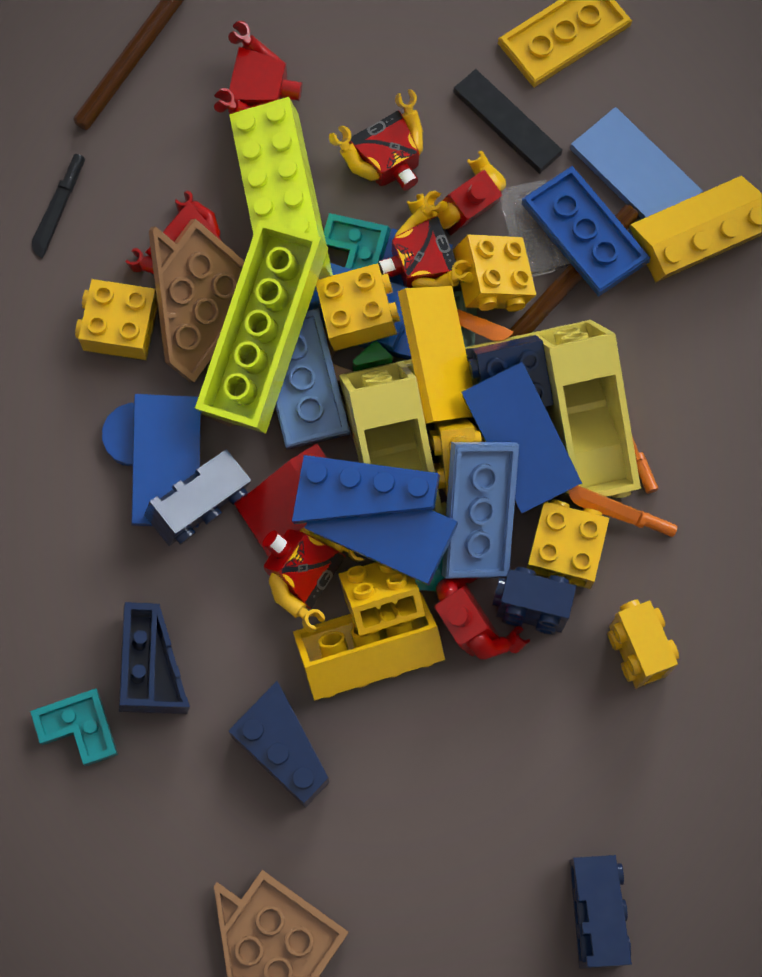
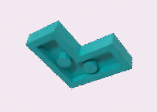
[324,213,391,270]
[30,688,118,767]

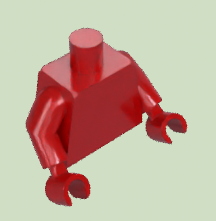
[214,21,302,114]
[125,191,222,275]
[434,578,530,660]

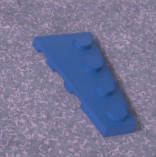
[292,455,440,524]

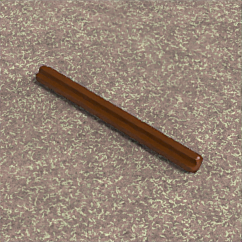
[73,0,184,130]
[510,205,639,337]

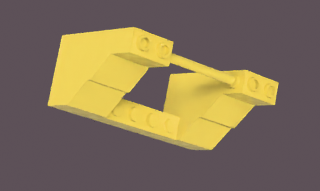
[339,320,641,516]

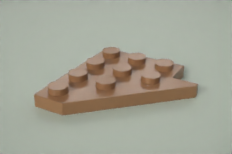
[148,219,245,383]
[214,870,349,977]

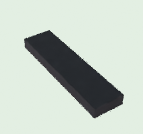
[453,69,563,174]

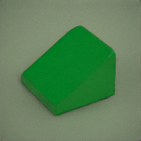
[353,341,393,372]

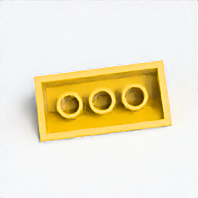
[629,176,762,283]
[293,592,445,701]

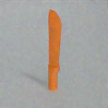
[457,309,513,341]
[632,436,659,494]
[569,485,678,537]

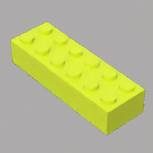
[229,97,333,279]
[195,220,328,434]

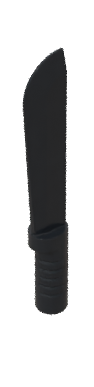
[32,154,85,258]

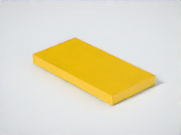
[498,0,632,88]
[398,286,473,424]

